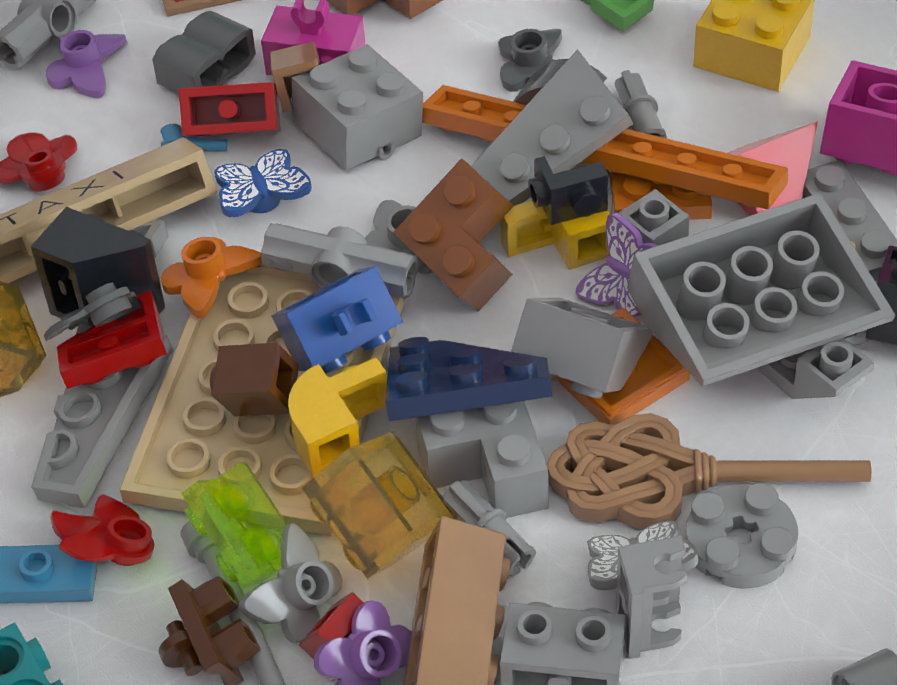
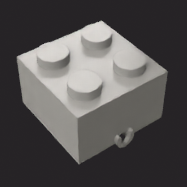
[292,44,423,171]

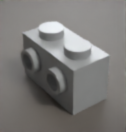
[500,602,626,685]

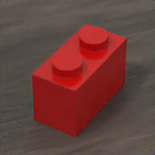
[179,82,281,137]

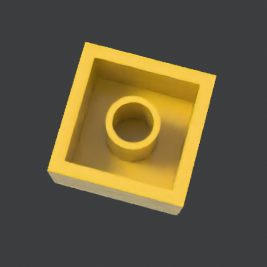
[693,0,815,92]

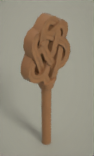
[546,413,871,530]

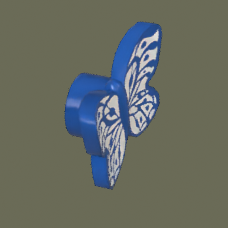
[214,149,312,218]

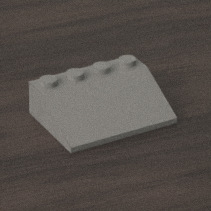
[627,193,895,386]

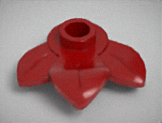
[0,132,77,191]
[50,494,155,566]

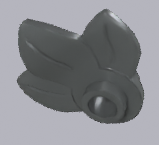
[44,282,137,341]

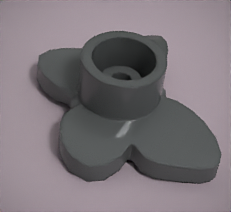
[498,29,562,91]

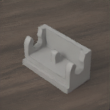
[616,536,686,659]

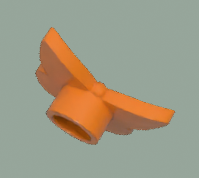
[160,237,262,319]

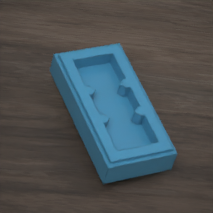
[0,545,98,603]

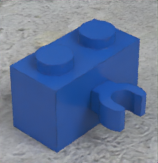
[271,266,403,374]

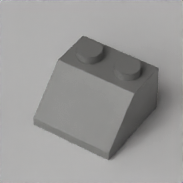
[511,298,653,398]

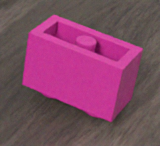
[261,0,365,76]

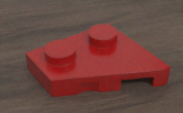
[57,290,167,389]

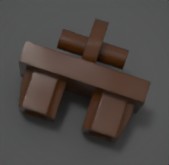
[158,576,261,685]

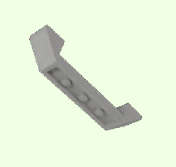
[618,189,874,399]

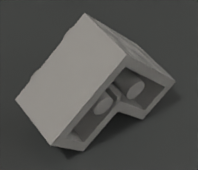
[415,401,549,518]

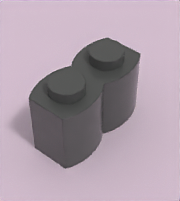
[152,11,256,94]

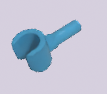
[160,124,227,151]

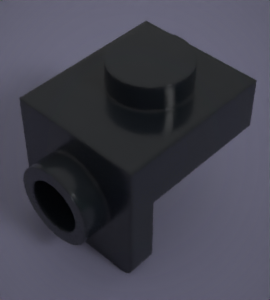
[528,156,608,225]

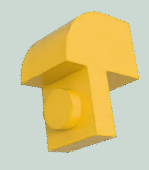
[500,201,610,270]
[288,357,387,477]

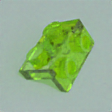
[181,462,288,588]

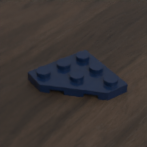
[385,337,553,421]

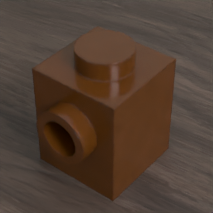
[210,342,299,416]

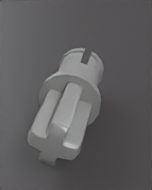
[615,70,667,138]
[442,480,536,576]

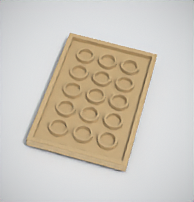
[120,265,406,536]

